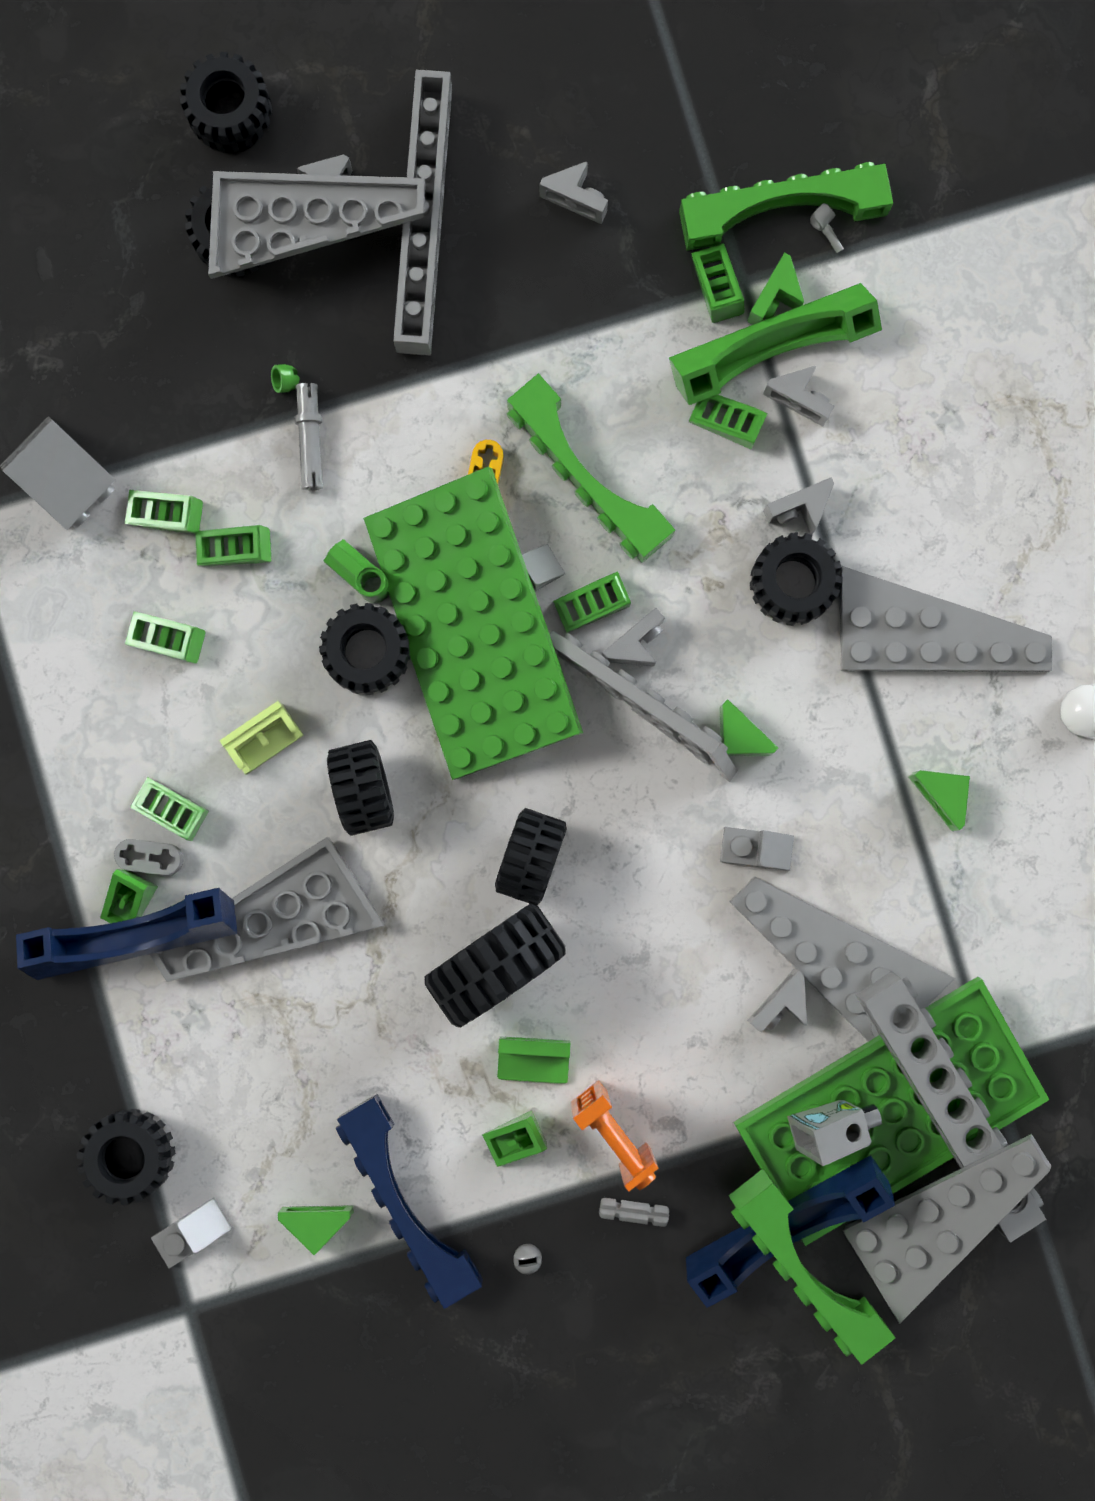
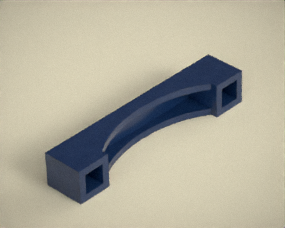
[16,888,237,980]
[336,1094,483,1309]
[686,1155,896,1308]

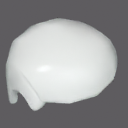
[1060,685,1095,739]

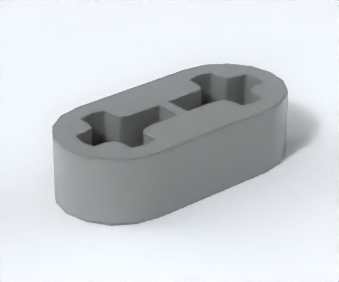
[114,839,184,875]

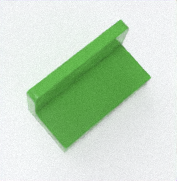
[497,1036,571,1084]

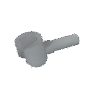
[810,203,844,253]

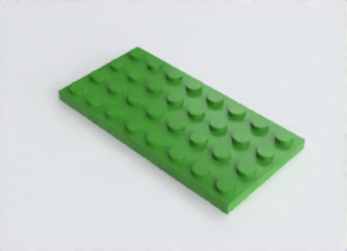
[363,467,583,780]
[733,977,1049,1246]

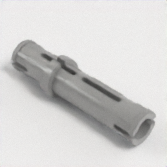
[295,383,323,490]

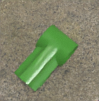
[323,539,389,603]

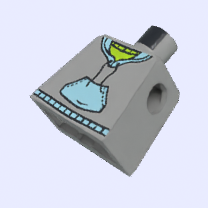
[787,1100,882,1166]

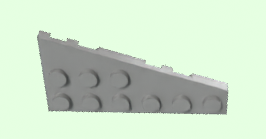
[208,171,426,279]
[840,566,1052,672]

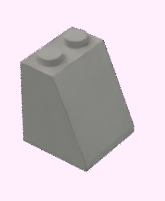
[0,416,115,530]

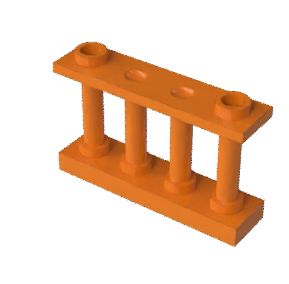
[571,1080,659,1192]

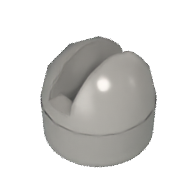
[513,1244,542,1275]

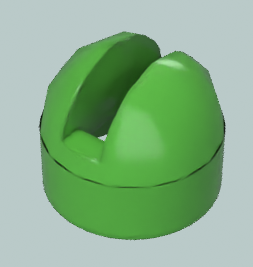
[271,364,300,393]

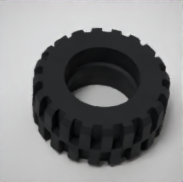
[424,903,566,1028]

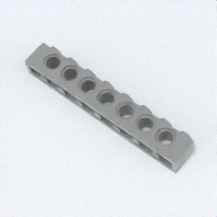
[393,69,452,355]
[856,972,1047,1243]

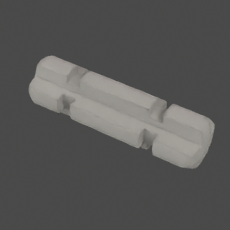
[599,1198,669,1227]

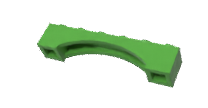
[679,162,893,251]
[669,283,882,405]
[506,373,675,563]
[728,1169,895,1365]

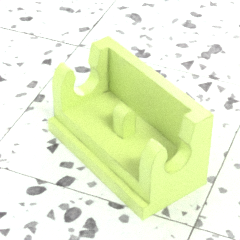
[219,701,304,775]

